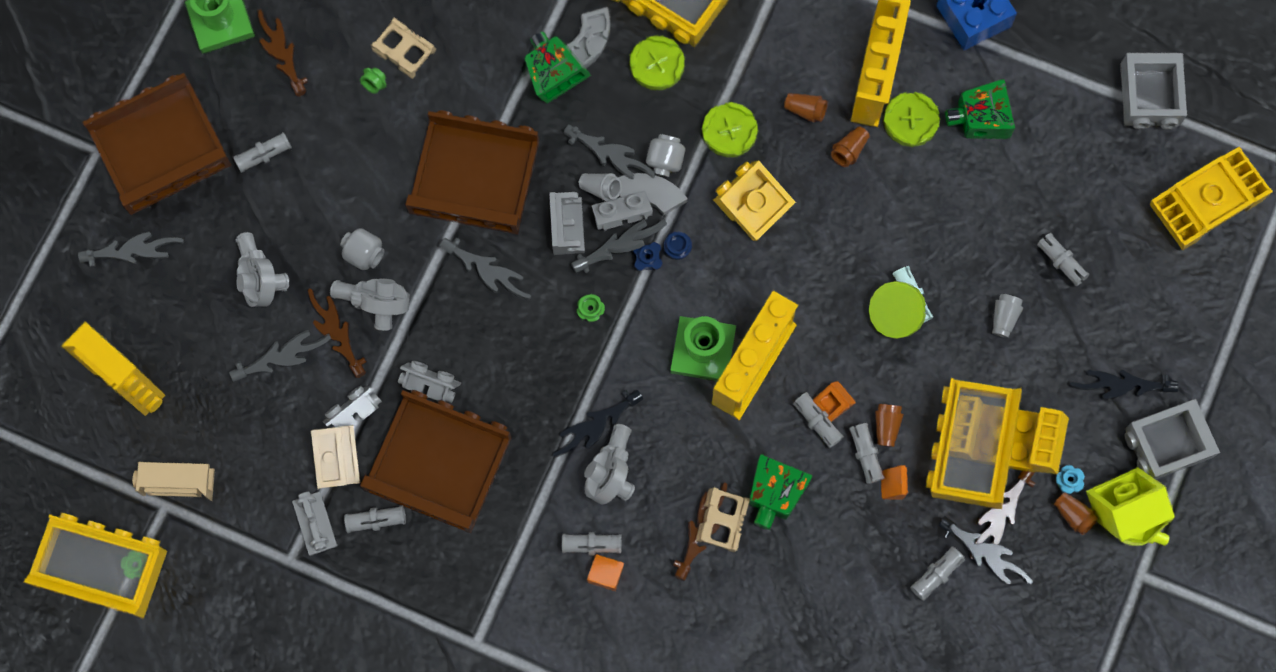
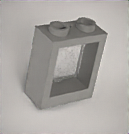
[1121,53,1187,129]
[1125,399,1220,480]

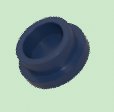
[664,232,692,260]

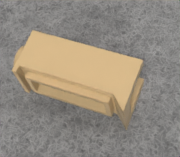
[133,462,215,501]

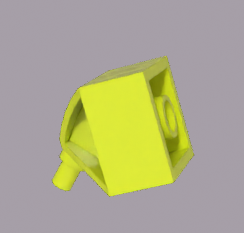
[1086,467,1175,546]

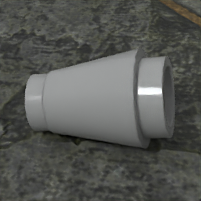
[579,173,622,201]
[992,294,1023,338]

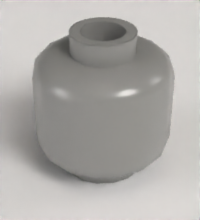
[646,134,685,177]
[340,228,385,270]

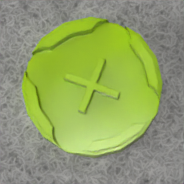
[630,36,684,90]
[884,92,940,147]
[702,102,758,158]
[869,281,926,339]

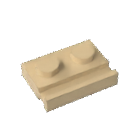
[311,425,360,488]

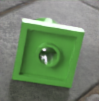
[185,0,255,53]
[670,316,736,381]

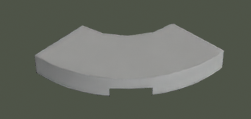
[567,7,610,68]
[618,173,687,216]

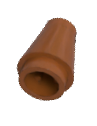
[784,93,828,123]
[831,126,870,167]
[875,404,904,447]
[1054,492,1099,535]

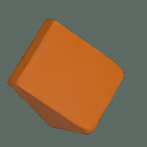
[813,381,856,422]
[881,465,908,500]
[587,554,624,592]

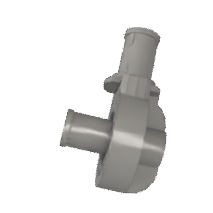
[236,232,289,307]
[330,279,410,331]
[584,424,635,504]

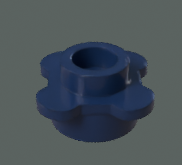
[633,242,662,271]

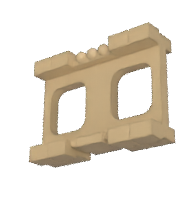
[372,18,436,79]
[696,487,750,553]

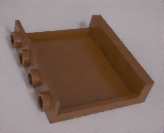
[83,73,232,215]
[406,110,539,234]
[360,390,512,534]

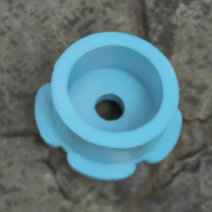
[1056,465,1085,494]

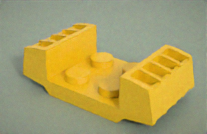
[1150,146,1273,250]
[948,396,1069,474]

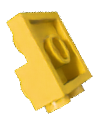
[713,161,796,241]

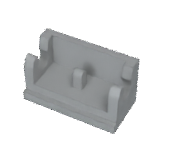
[550,192,585,255]

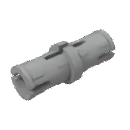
[233,132,291,173]
[1037,233,1089,286]
[793,392,844,449]
[849,423,885,484]
[345,505,406,533]
[562,532,621,555]
[910,547,965,601]

